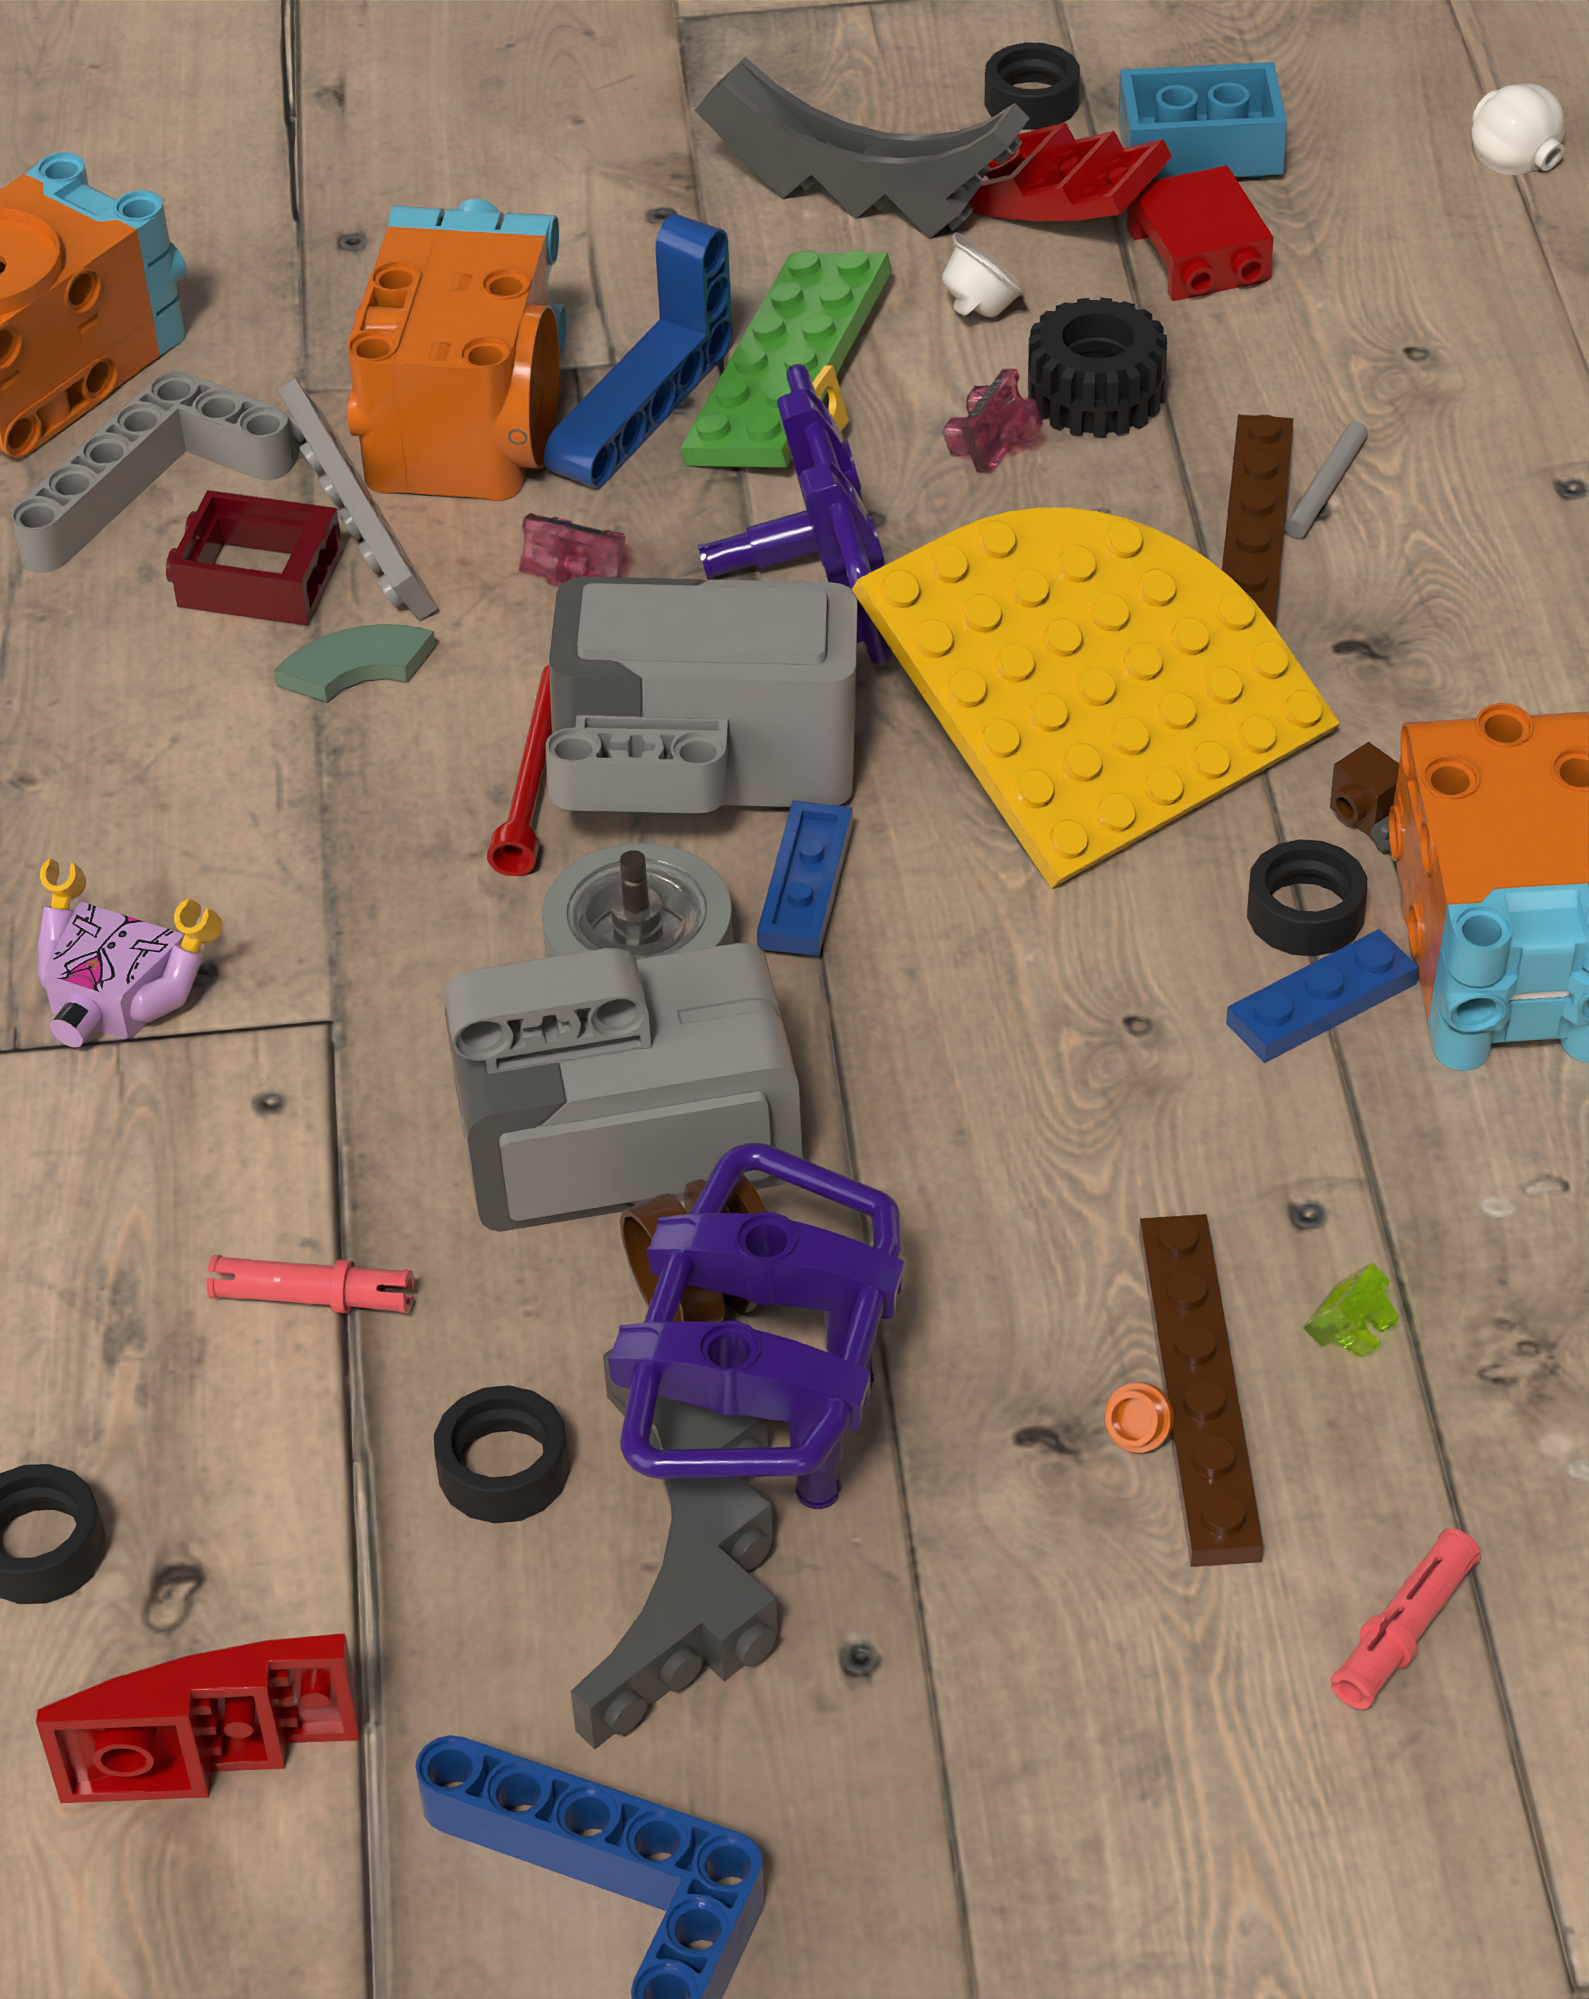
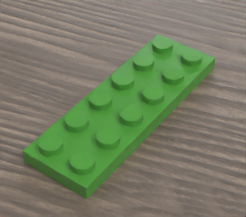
[680,250,892,468]

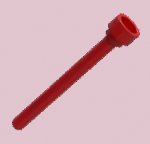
[487,665,552,876]

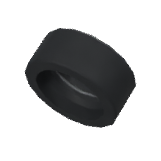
[984,42,1080,130]
[1247,839,1368,956]
[434,1385,569,1524]
[0,1464,105,1604]

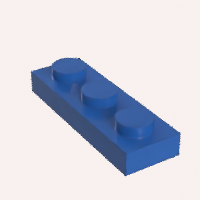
[757,800,853,956]
[1226,929,1419,1063]

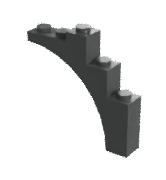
[694,57,1030,239]
[571,1348,778,1750]

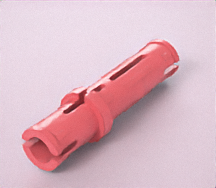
[206,1255,415,1314]
[1330,1528,1481,1710]

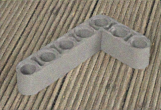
[11,371,294,573]

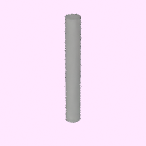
[1284,421,1368,539]

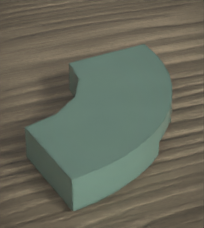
[274,624,436,702]

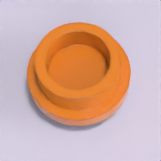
[1105,1382,1174,1453]

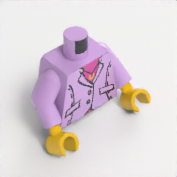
[38,858,223,1048]

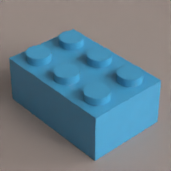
[1118,62,1287,181]

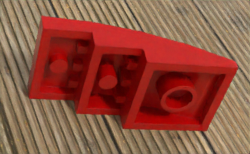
[969,122,1173,221]
[36,1633,361,1803]

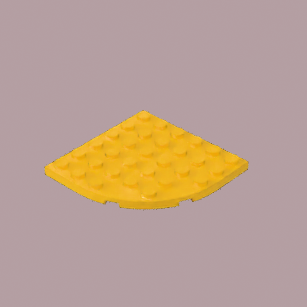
[852,507,1340,889]

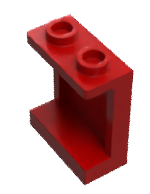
[1127,165,1274,301]

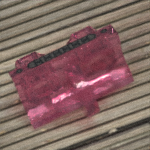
[943,369,1043,473]
[519,513,626,588]

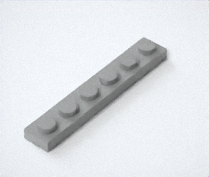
[277,378,438,621]

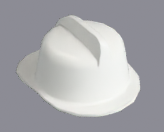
[942,232,1026,318]

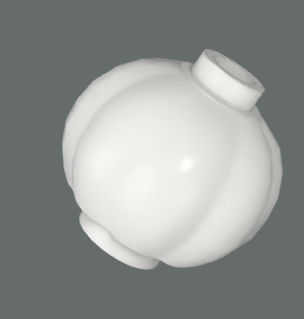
[1472,83,1566,175]

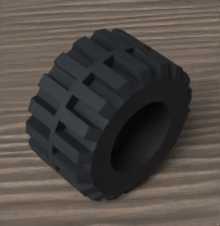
[1028,297,1167,436]

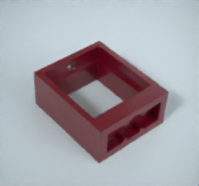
[166,490,343,626]

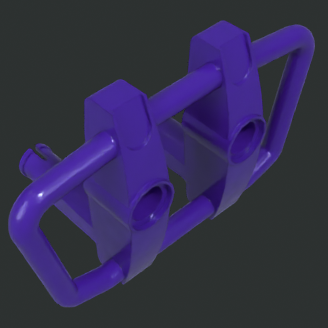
[698,364,892,665]
[608,1143,904,1509]

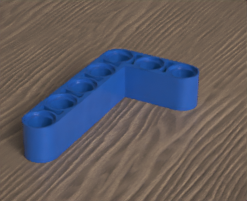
[543,214,732,488]
[415,1735,765,1999]

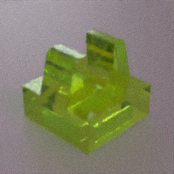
[1303,1262,1399,1357]

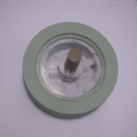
[542,843,734,959]

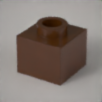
[1330,742,1399,840]

